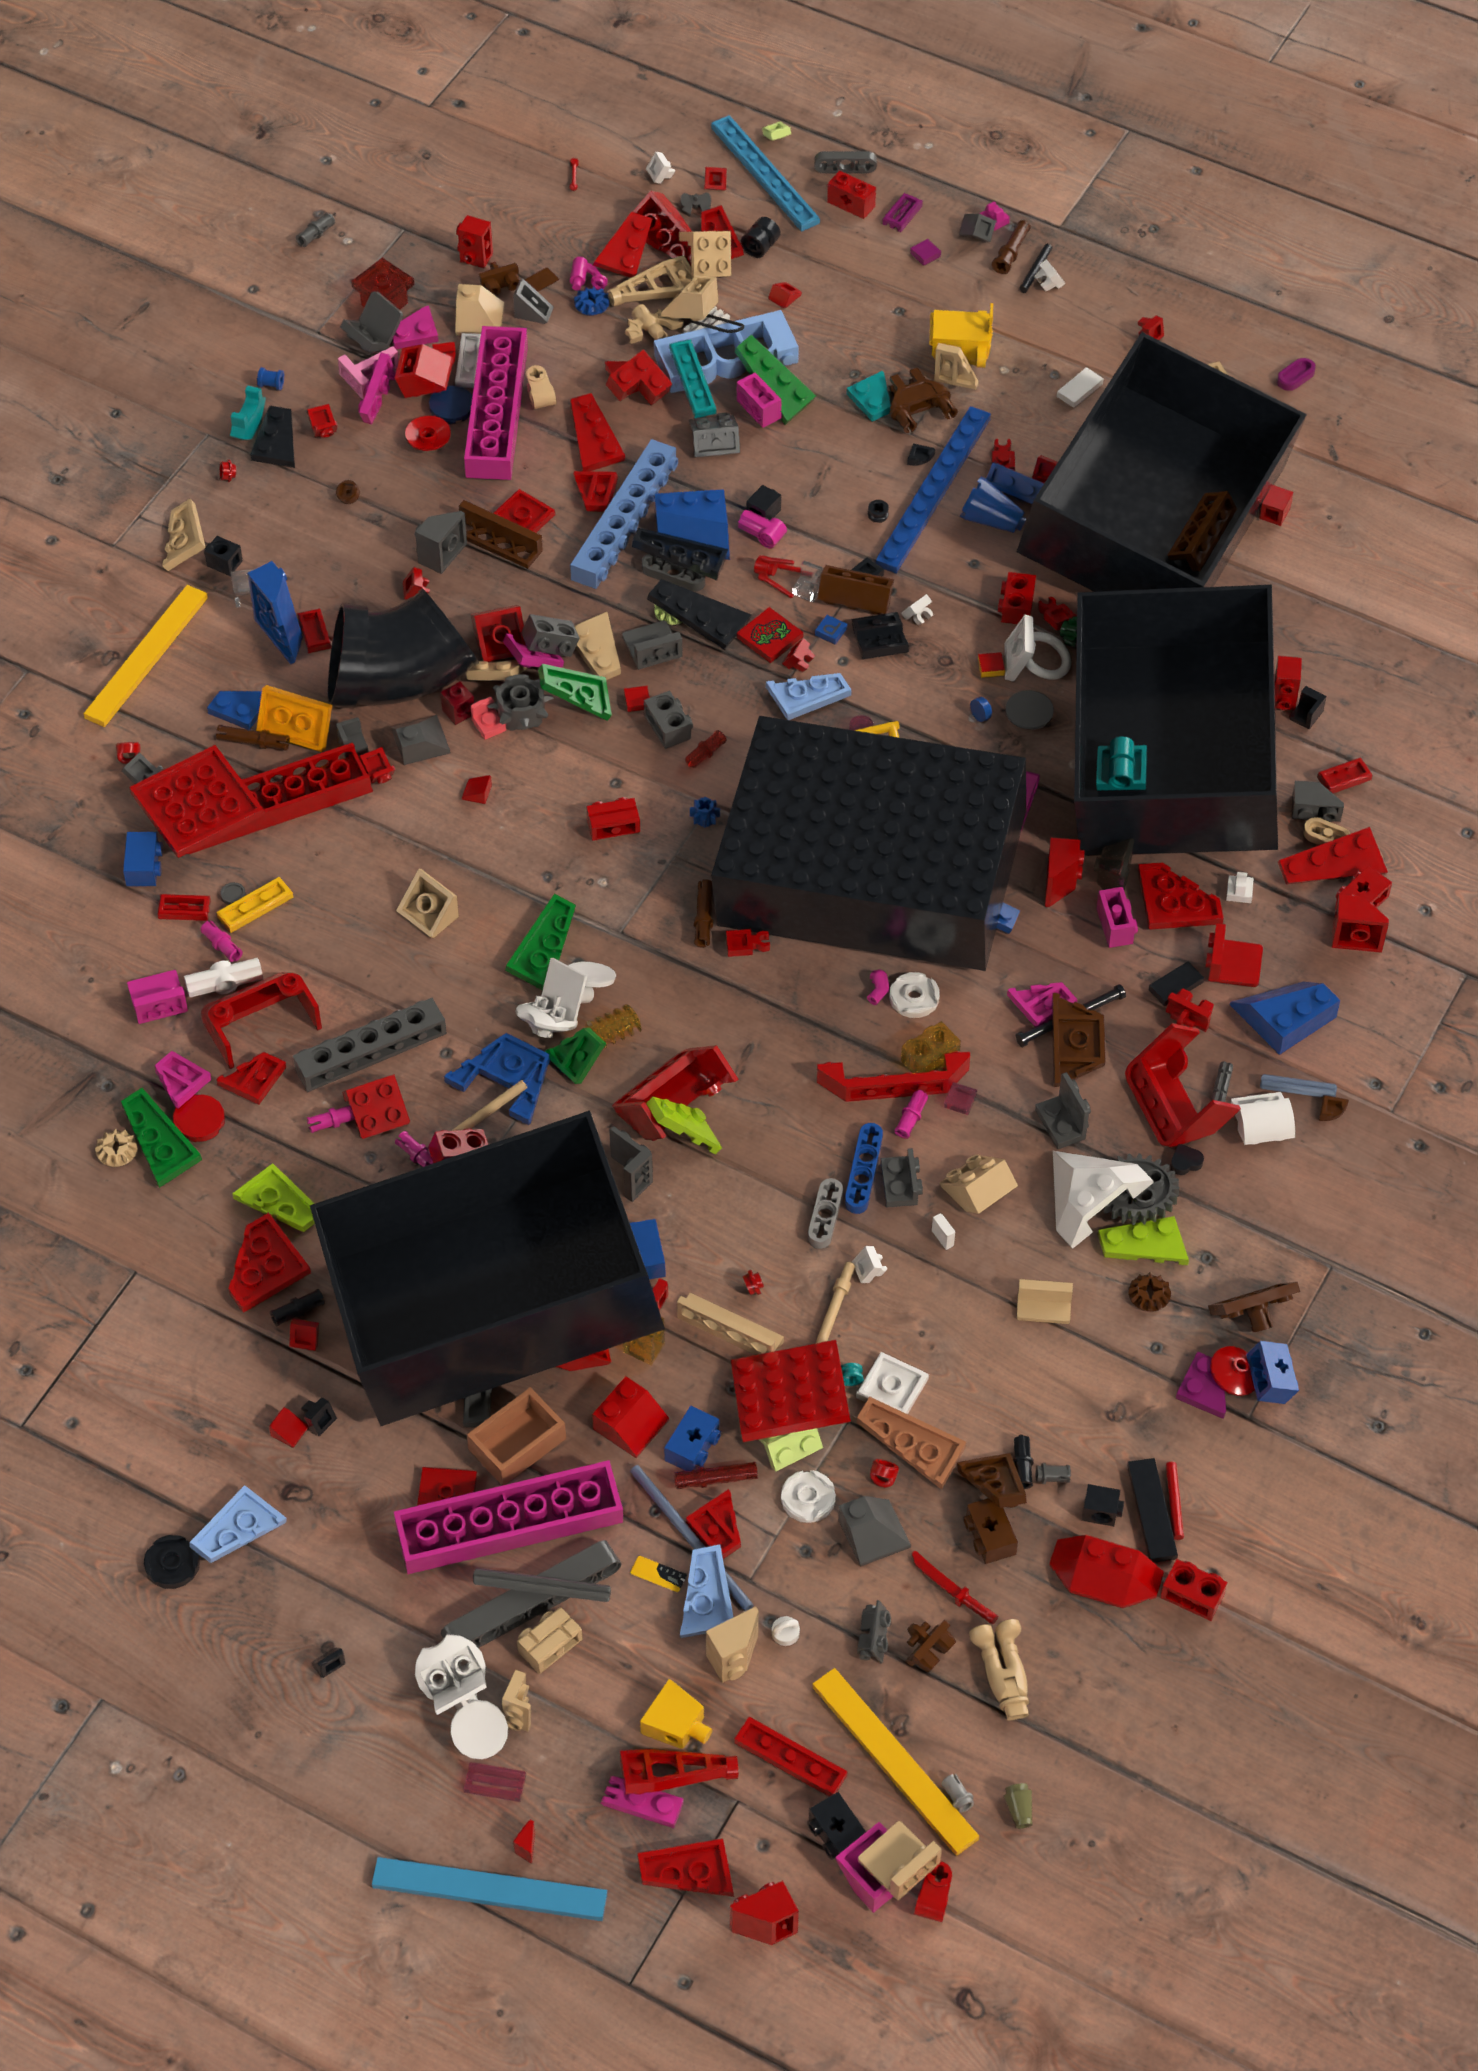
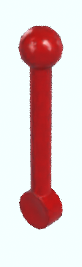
[569,158,579,191]

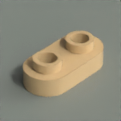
[1303,818,1351,845]

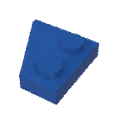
[207,691,262,730]

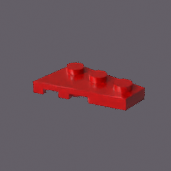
[701,205,744,259]
[637,1838,734,1897]

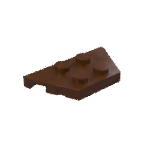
[1052,993,1106,1087]

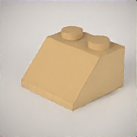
[706,1606,759,1683]

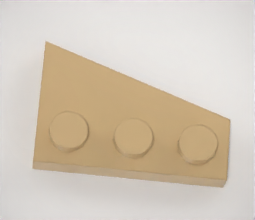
[574,612,621,680]

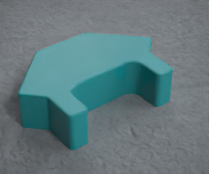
[230,385,266,440]

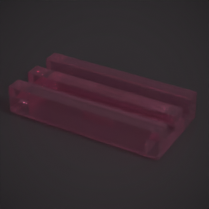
[464,1762,526,1802]

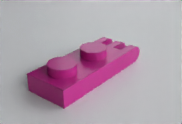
[601,1776,684,1828]

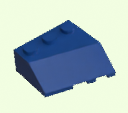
[655,489,730,560]
[247,561,303,664]
[1229,981,1340,1055]

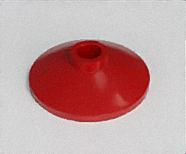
[405,416,451,451]
[1210,1346,1255,1396]

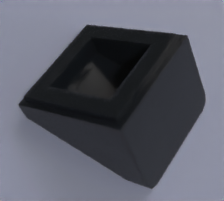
[312,1648,345,1678]

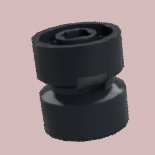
[741,217,781,258]

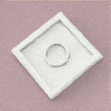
[856,1352,929,1414]

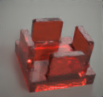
[351,257,415,310]

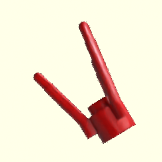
[754,555,814,598]

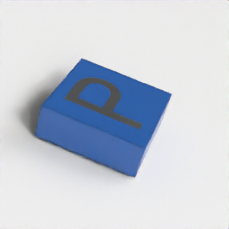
[815,615,847,645]

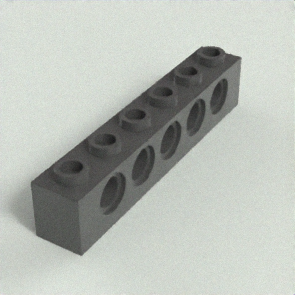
[293,998,447,1092]

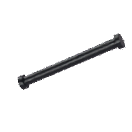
[1015,984,1126,1048]

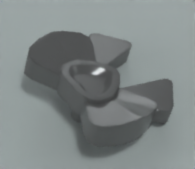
[681,192,711,216]

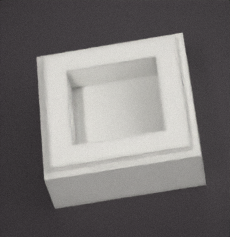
[932,1213,955,1250]

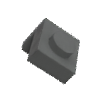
[122,752,163,784]

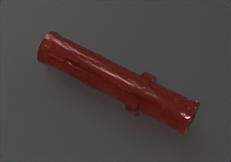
[674,1462,758,1490]

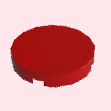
[173,1094,225,1142]

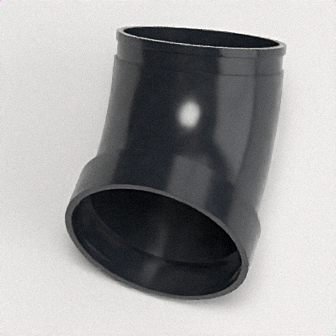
[327,589,479,709]

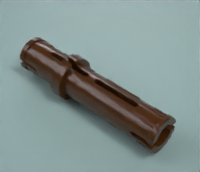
[216,724,290,751]
[693,879,713,948]

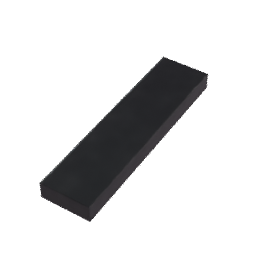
[1127,1458,1178,1563]

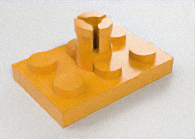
[256,685,332,752]

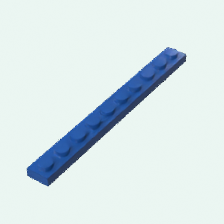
[876,406,991,574]

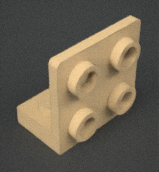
[679,231,731,277]
[858,1821,942,1900]

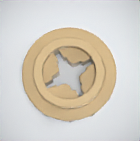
[95,1129,137,1167]

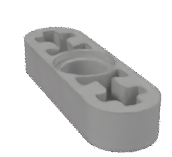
[808,1178,843,1249]

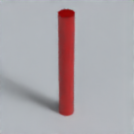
[1166,1462,1184,1540]

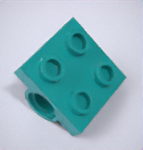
[1096,737,1147,790]

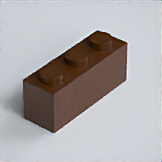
[817,565,894,614]

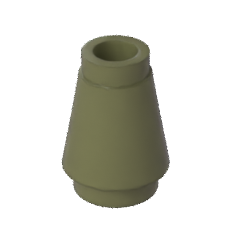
[1004,1783,1033,1829]

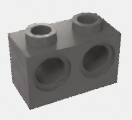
[521,614,580,657]
[644,690,693,749]

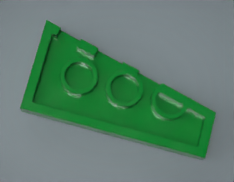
[121,1088,202,1188]

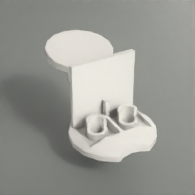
[515,958,616,1038]
[415,1635,508,1759]

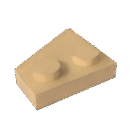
[466,660,528,681]

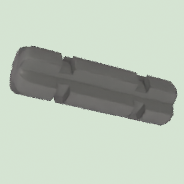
[1211,1061,1233,1102]

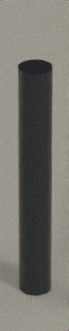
[1019,244,1052,293]

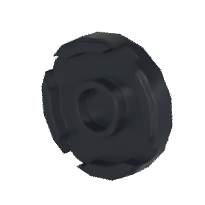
[144,1535,200,1589]

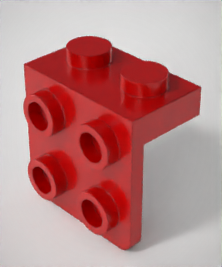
[1205,923,1263,987]

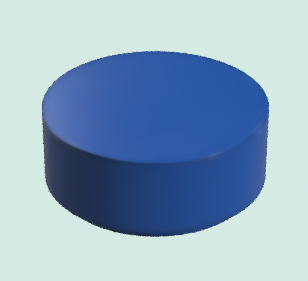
[970,697,992,722]

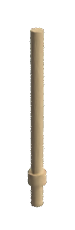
[815,1262,855,1344]

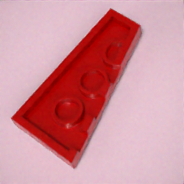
[570,393,625,471]
[1278,827,1388,885]

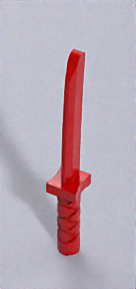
[912,1551,998,1625]

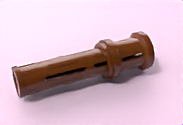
[992,220,1031,274]

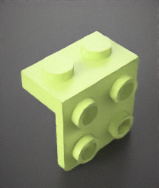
[758,1428,823,1471]

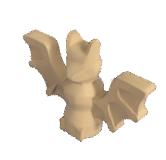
[625,304,684,344]

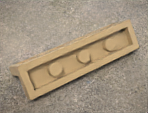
[677,1293,784,1355]

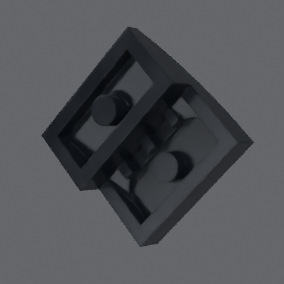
[851,612,909,659]

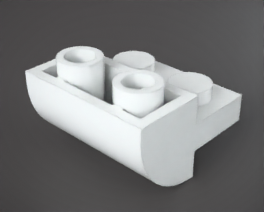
[1231,1092,1295,1145]

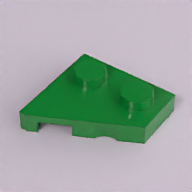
[545,1028,606,1084]

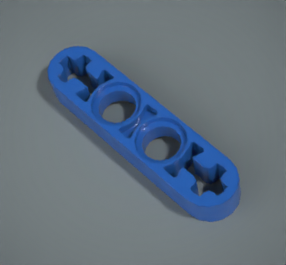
[845,1123,883,1214]

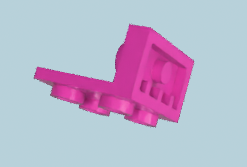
[127,970,188,1024]

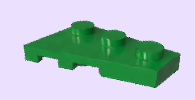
[538,664,612,721]

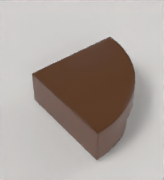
[1319,1095,1349,1121]

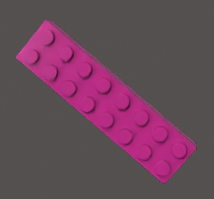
[464,326,528,480]
[394,1460,623,1575]

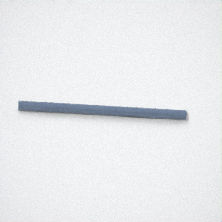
[630,1465,754,1611]

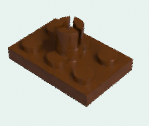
[1208,1282,1300,1332]

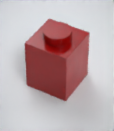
[1260,485,1294,526]

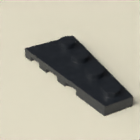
[632,528,728,580]
[647,579,751,650]

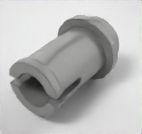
[941,1774,974,1813]

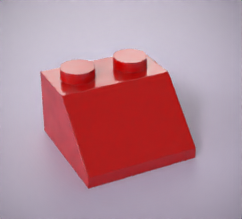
[471,605,526,662]
[1045,837,1084,907]
[1332,894,1389,953]
[592,1376,669,1458]

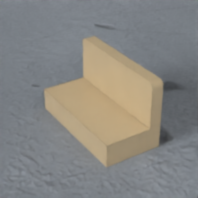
[1017,1279,1073,1324]

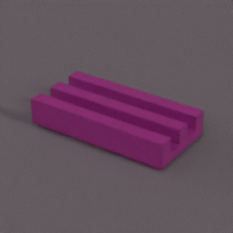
[882,193,923,232]

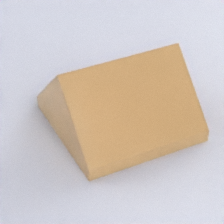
[396,869,459,938]

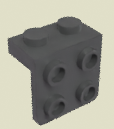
[340,291,403,353]

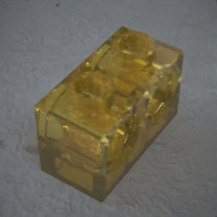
[901,1021,961,1073]

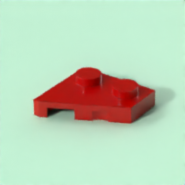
[216,1052,287,1105]
[686,1489,741,1559]

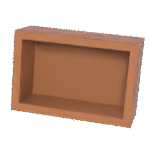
[467,1387,566,1486]

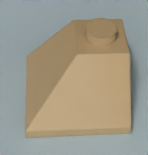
[455,284,504,336]

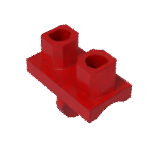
[1166,988,1214,1032]

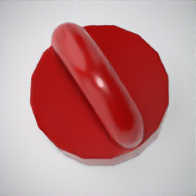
[116,742,141,764]
[870,1459,899,1488]

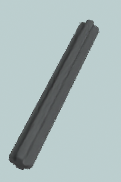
[473,1568,611,1602]

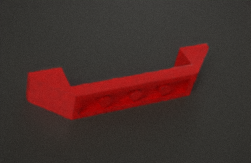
[817,1051,971,1102]

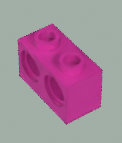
[737,373,782,428]

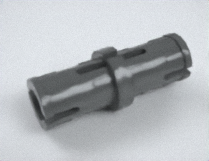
[296,212,335,247]

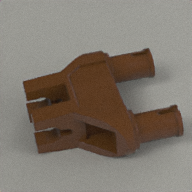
[889,368,958,433]

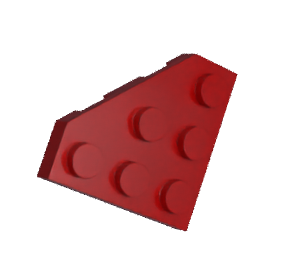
[1138,862,1224,930]
[228,1213,311,1313]

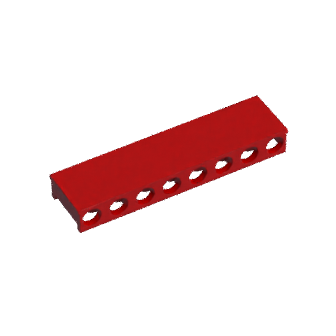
[189,742,373,854]

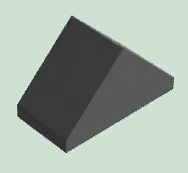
[513,278,554,324]

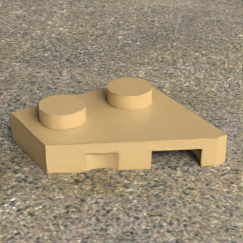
[934,343,978,390]

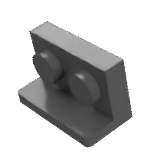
[881,1148,923,1207]

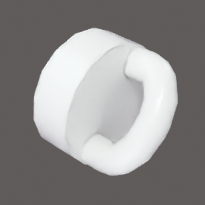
[772,1616,800,1646]

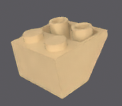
[661,276,718,321]
[939,1155,1018,1214]

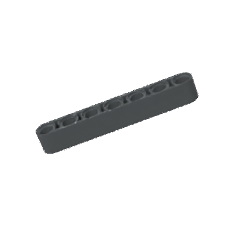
[441,1540,622,1648]

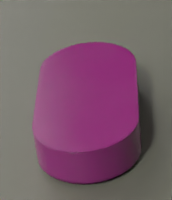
[1277,358,1316,391]

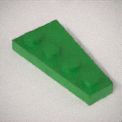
[734,335,816,425]
[505,893,576,991]

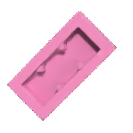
[338,346,399,400]

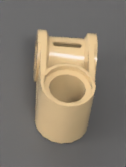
[526,365,556,410]

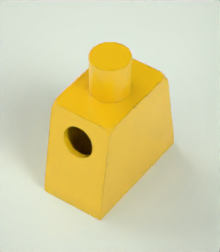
[640,1679,712,1749]

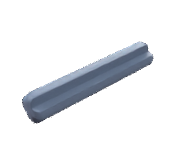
[1260,1074,1337,1097]

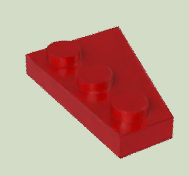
[593,212,652,278]

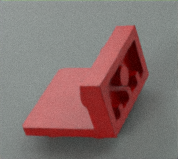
[342,1074,410,1139]

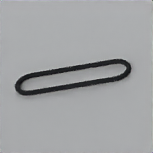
[690,314,744,333]

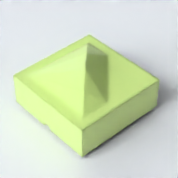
[762,122,791,141]

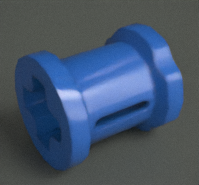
[257,367,284,390]

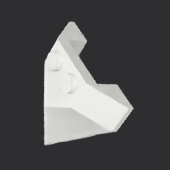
[1053,1151,1154,1249]

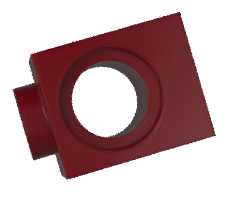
[440,681,474,725]

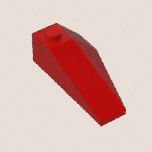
[625,191,692,268]

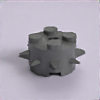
[488,675,553,731]

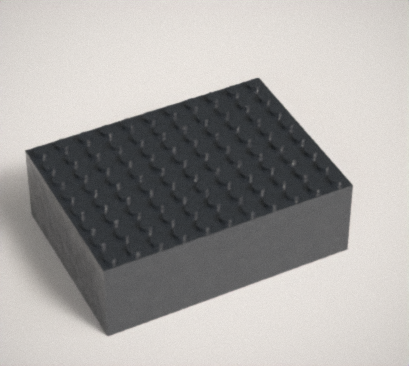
[1016,332,1307,592]
[1074,584,1278,856]
[711,716,1026,971]
[310,1110,665,1426]

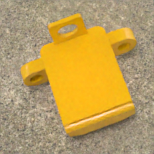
[929,303,993,368]

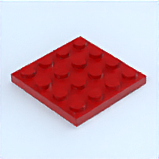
[129,745,265,858]
[731,1340,851,1442]

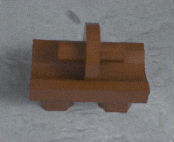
[479,262,519,296]
[905,1620,957,1673]

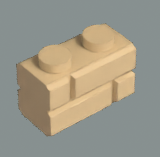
[517,1607,583,1674]

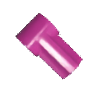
[738,510,787,549]

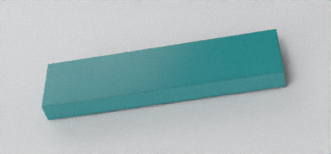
[669,339,717,418]

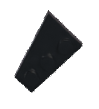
[250,405,295,468]

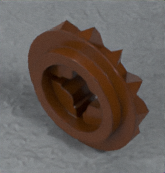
[1128,1272,1171,1312]

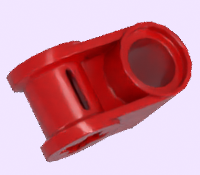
[914,1861,952,1923]

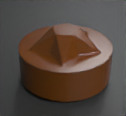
[336,480,360,504]

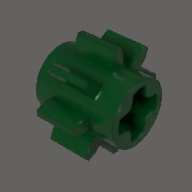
[1060,616,1077,647]

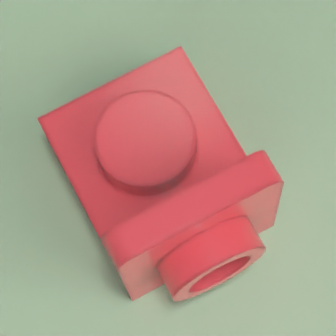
[471,697,506,740]

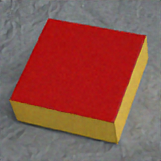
[978,652,1005,678]

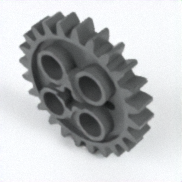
[1104,1153,1179,1225]

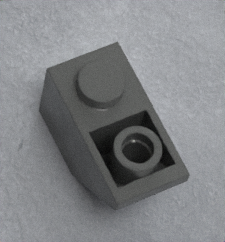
[1292,781,1344,822]

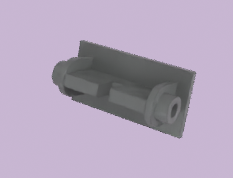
[857,1600,891,1664]

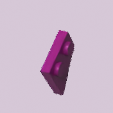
[1176,1351,1226,1419]

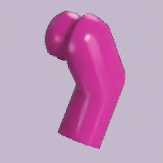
[867,969,890,1005]

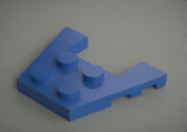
[444,1033,550,1125]

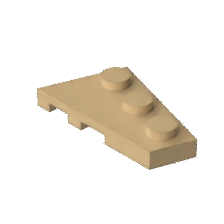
[162,499,206,571]

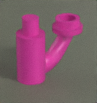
[570,257,608,291]

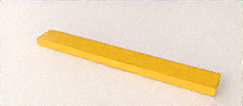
[83,585,208,727]
[812,1668,979,1857]

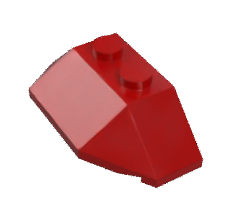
[1049,1535,1164,1609]

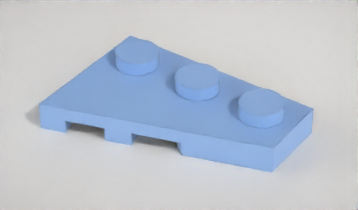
[766,673,851,720]
[189,1485,287,1563]
[680,1545,734,1638]

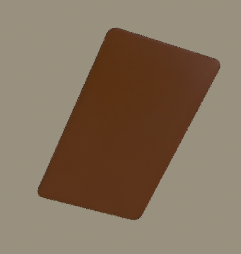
[524,267,560,292]

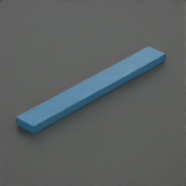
[711,115,820,232]
[372,1857,608,1921]

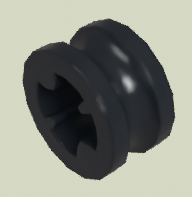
[868,500,889,523]

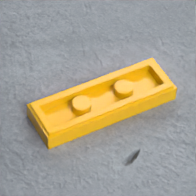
[216,877,294,933]

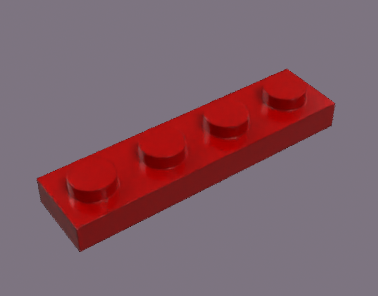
[734,1716,848,1797]

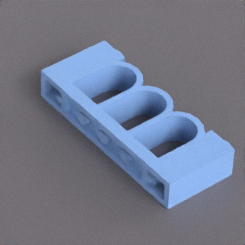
[654,310,799,393]

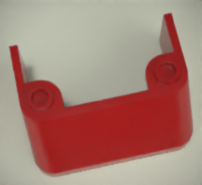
[201,972,322,1069]
[1125,1023,1241,1147]
[612,1045,739,1141]

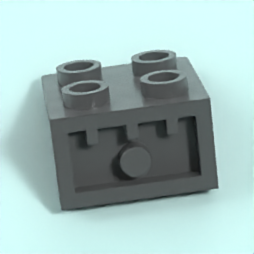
[689,413,740,457]
[622,620,682,670]
[1035,1072,1091,1149]
[609,1126,653,1202]

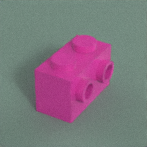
[1096,887,1138,948]

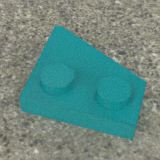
[847,371,891,422]

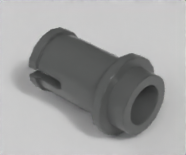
[1035,1463,1071,1485]

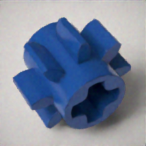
[690,797,720,828]

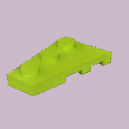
[646,1097,722,1155]
[232,1163,315,1232]
[1098,1216,1189,1265]

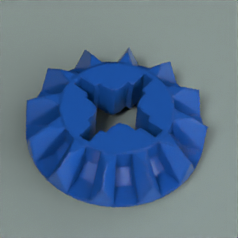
[574,286,610,315]

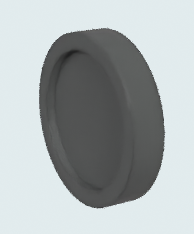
[221,882,246,905]

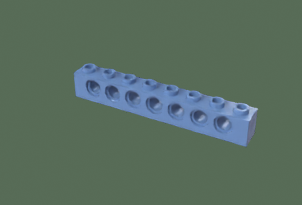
[570,439,678,589]

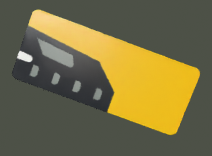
[630,1556,687,1592]

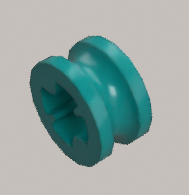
[841,1363,864,1386]

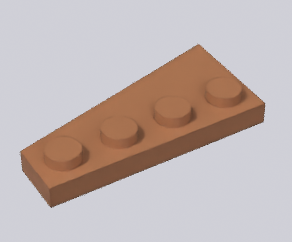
[857,1396,966,1490]

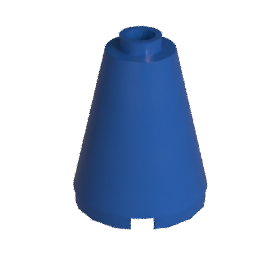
[960,476,1027,533]

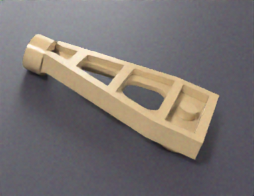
[608,255,694,307]

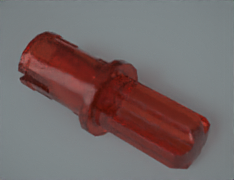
[685,730,727,768]

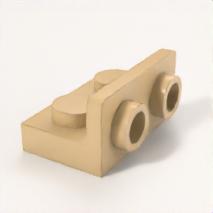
[502,1670,531,1732]

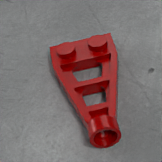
[620,1749,739,1795]

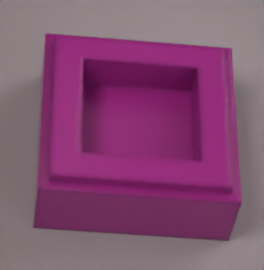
[910,239,941,266]

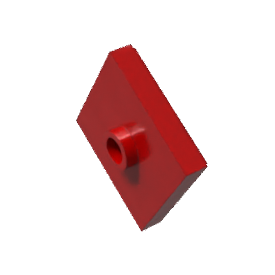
[417,1467,477,1506]

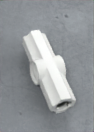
[184,958,263,997]

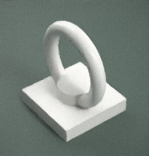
[1005,615,1071,682]

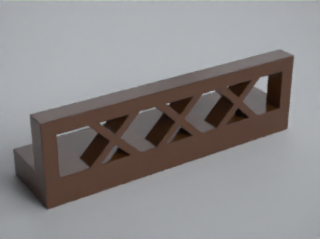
[1168,491,1237,571]
[459,500,543,569]

